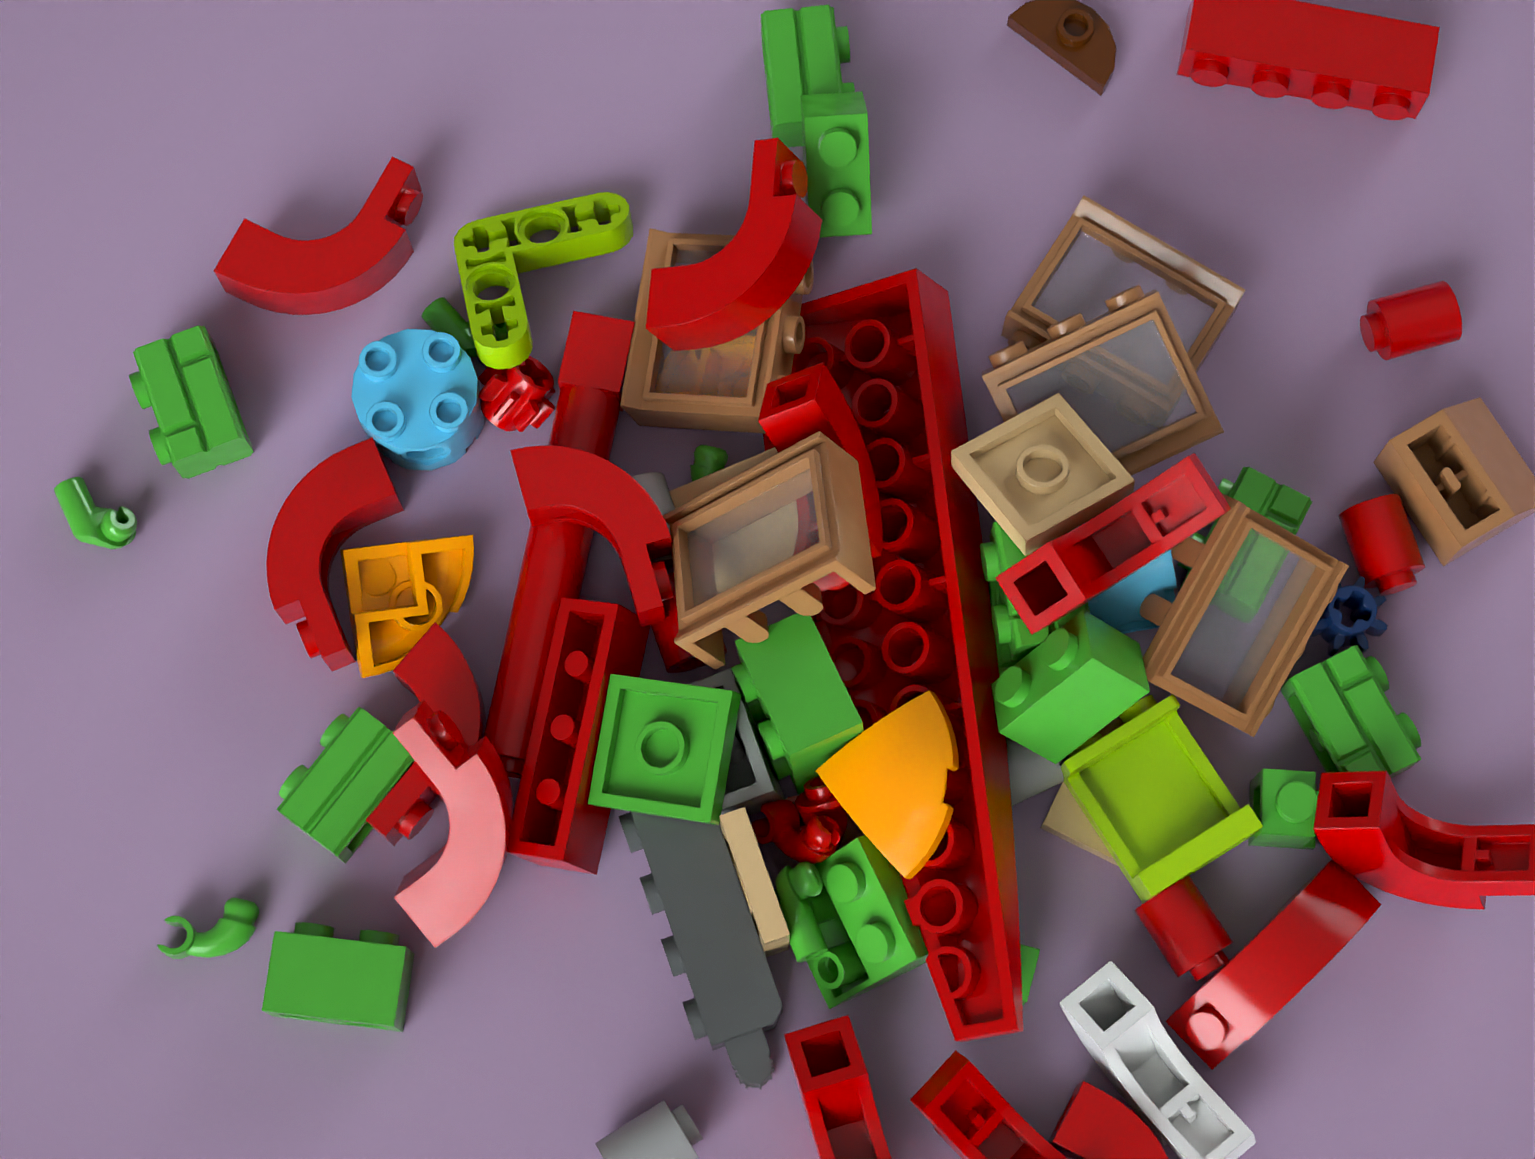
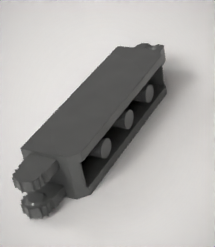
[618,812,783,1090]

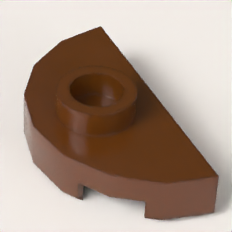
[1007,0,1116,96]

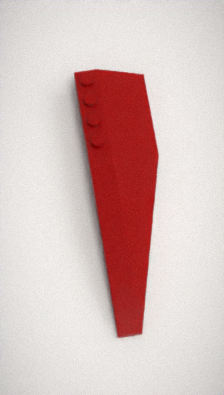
[763,268,1024,1042]

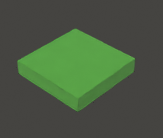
[588,674,741,825]

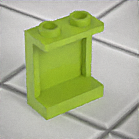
[1060,694,1263,903]

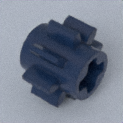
[1310,576,1388,656]

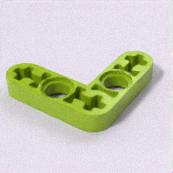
[454,192,633,370]

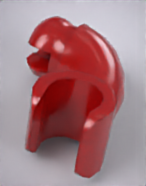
[751,800,842,864]

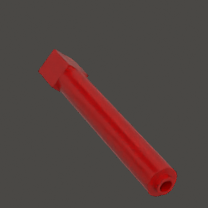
[484,311,635,779]

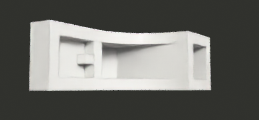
[1059,961,1256,1159]

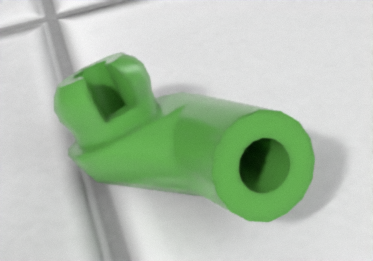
[421,297,508,357]
[54,477,138,549]
[775,861,828,962]

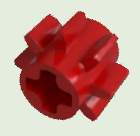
[478,356,556,432]

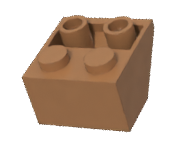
[1373,397,1535,567]

